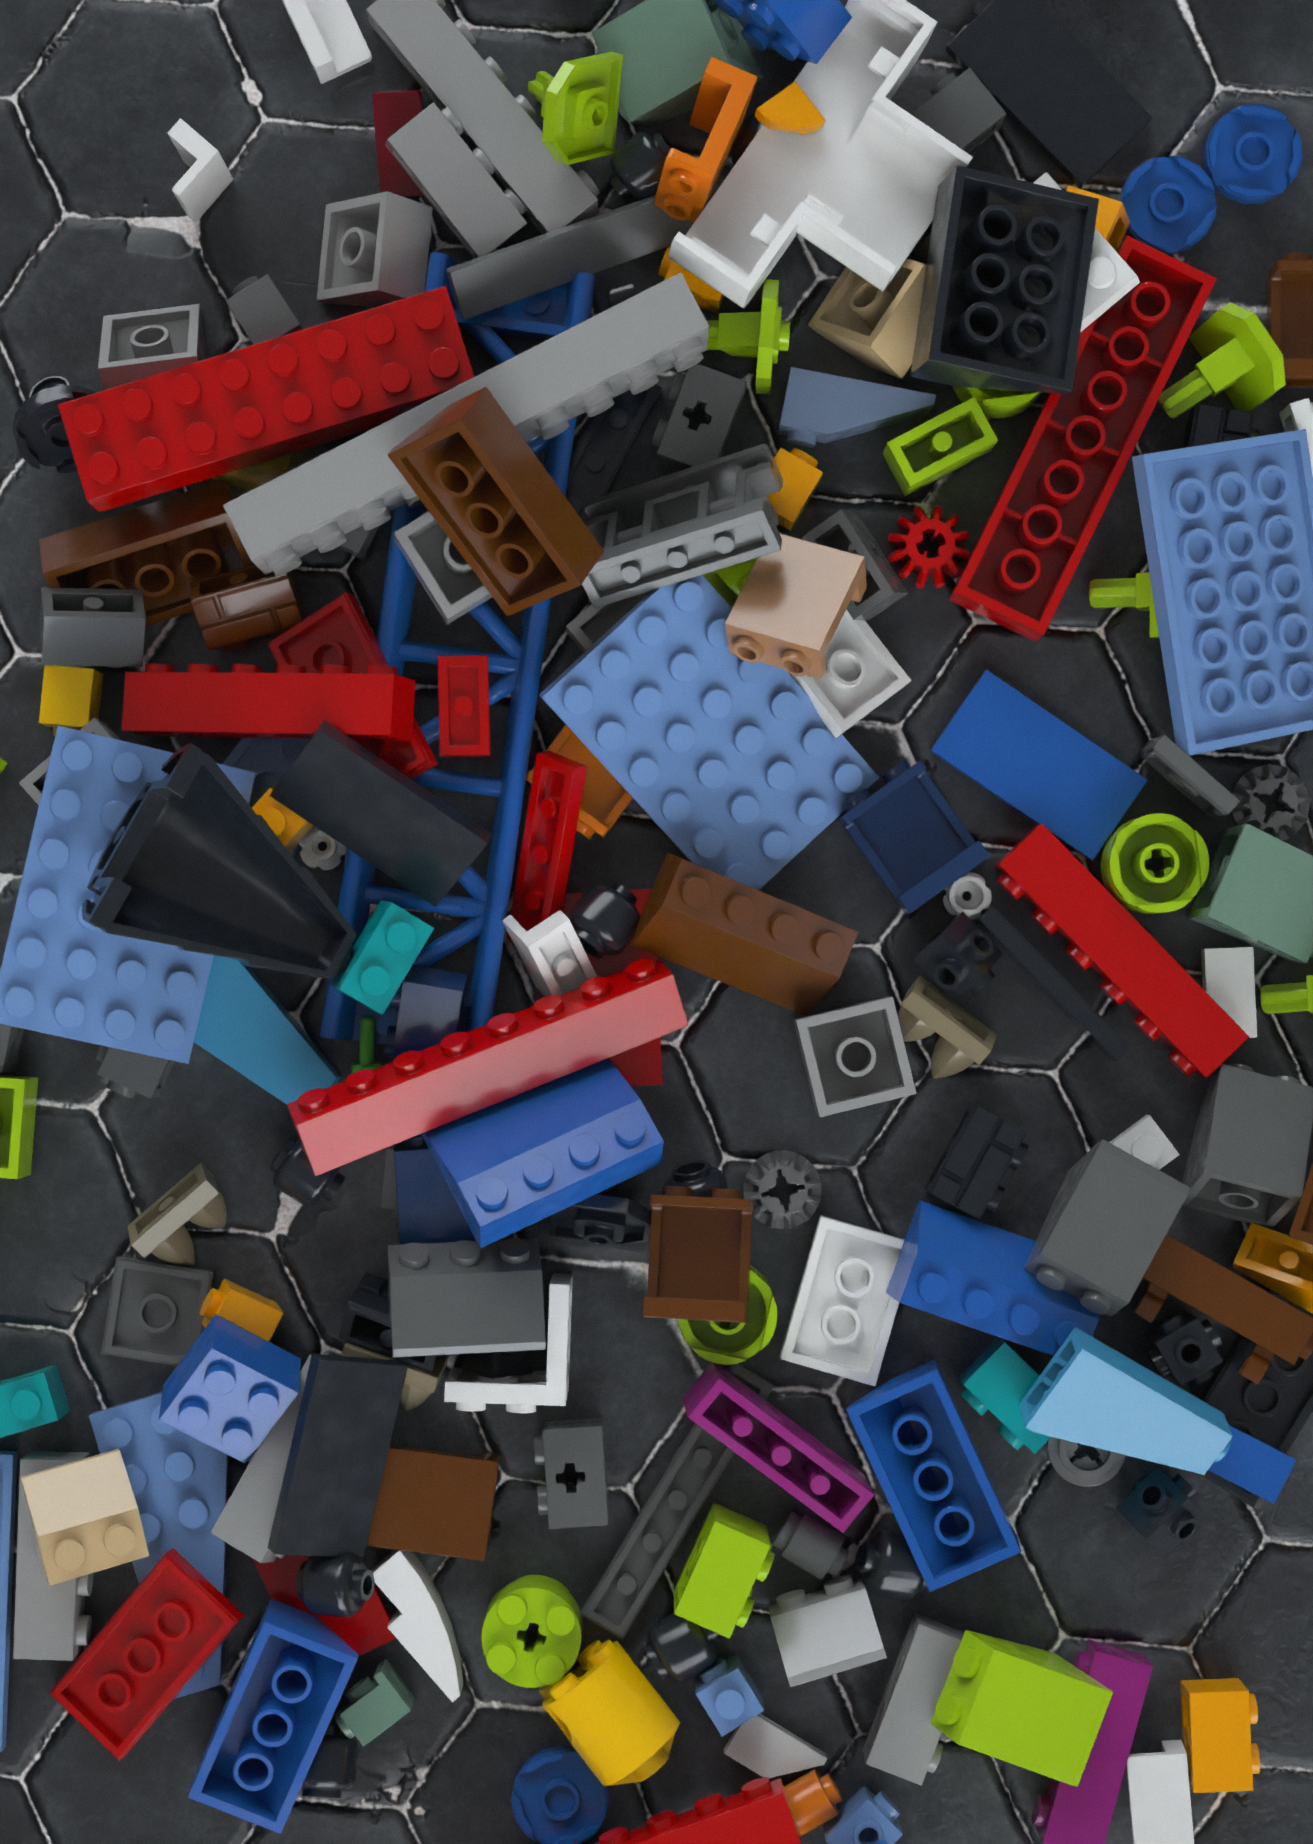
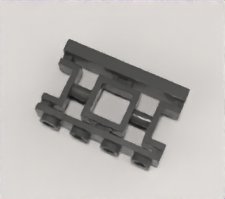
[582,444,783,608]

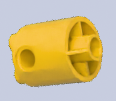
[539,1639,680,1786]

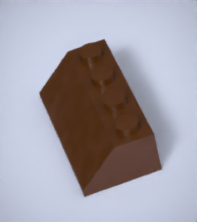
[387,387,604,616]
[39,479,254,627]
[629,853,859,1016]

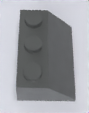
[388,1238,546,1357]

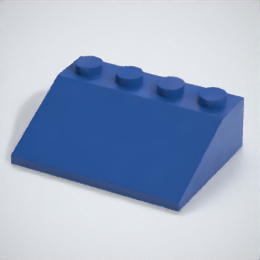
[421,1058,664,1248]

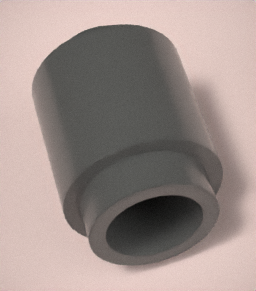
[773,1510,849,1580]

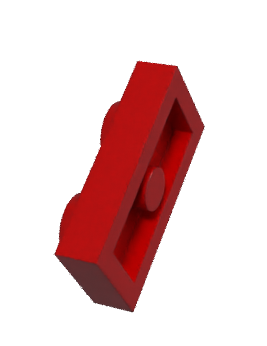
[438,655,491,757]

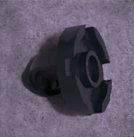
[12,376,96,473]

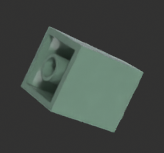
[592,0,764,128]
[1188,823,1313,964]

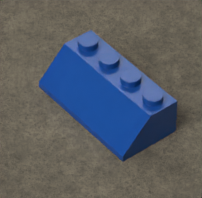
[886,1200,1099,1356]
[846,1359,1021,1592]
[188,1598,359,1834]

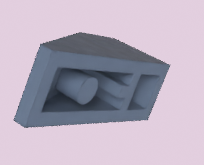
[778,367,936,448]

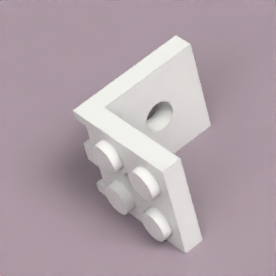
[444,1273,573,1413]

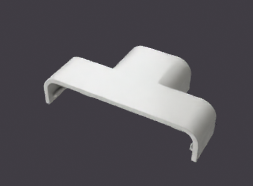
[668,0,973,308]

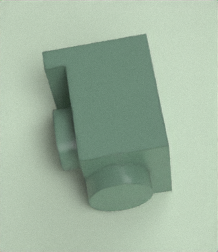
[334,1659,415,1747]

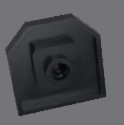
[550,1185,652,1246]

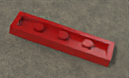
[507,751,587,941]

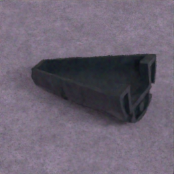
[82,743,357,979]

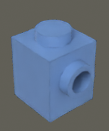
[695,1653,764,1737]
[823,1785,903,1844]

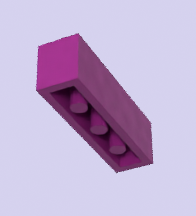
[682,1362,874,1533]
[1032,1639,1153,1844]

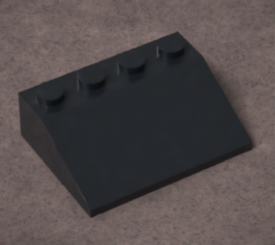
[910,165,1099,394]

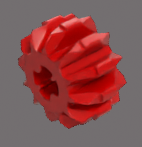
[887,505,970,589]

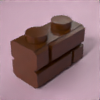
[190,564,303,651]

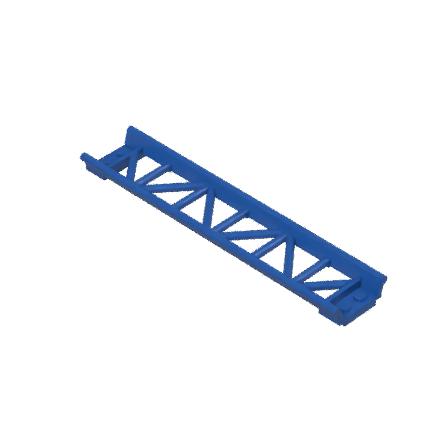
[320,252,596,1044]

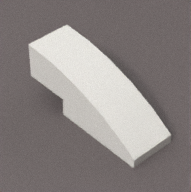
[372,1549,463,1703]

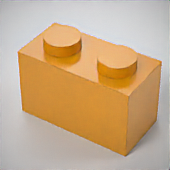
[1180,1678,1260,1793]

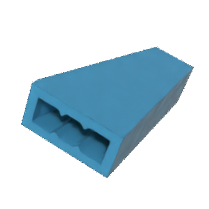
[194,956,342,1104]
[1019,1327,1233,1475]

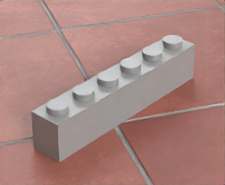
[366,0,600,235]

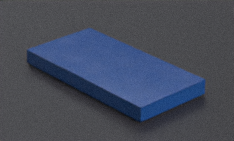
[930,669,1148,861]

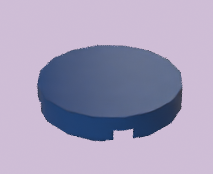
[1203,104,1303,204]
[1119,156,1217,256]
[511,1746,610,1844]

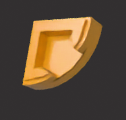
[754,81,826,135]

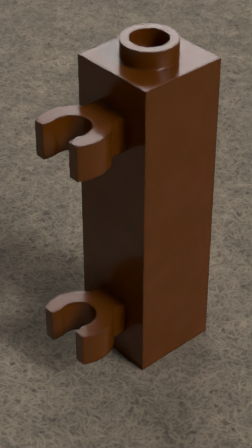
[1133,1234,1313,1384]

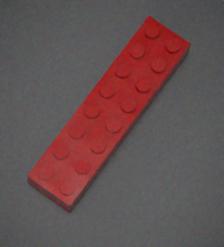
[948,235,1217,642]
[58,286,474,512]

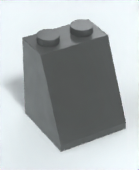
[1182,1064,1313,1229]
[1024,1139,1190,1316]

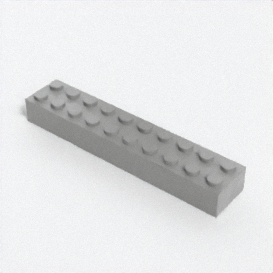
[223,272,709,576]

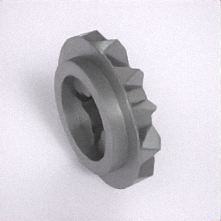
[1232,764,1312,841]
[743,1150,821,1229]
[1047,1437,1126,1487]

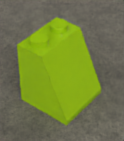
[930,1630,1113,1787]

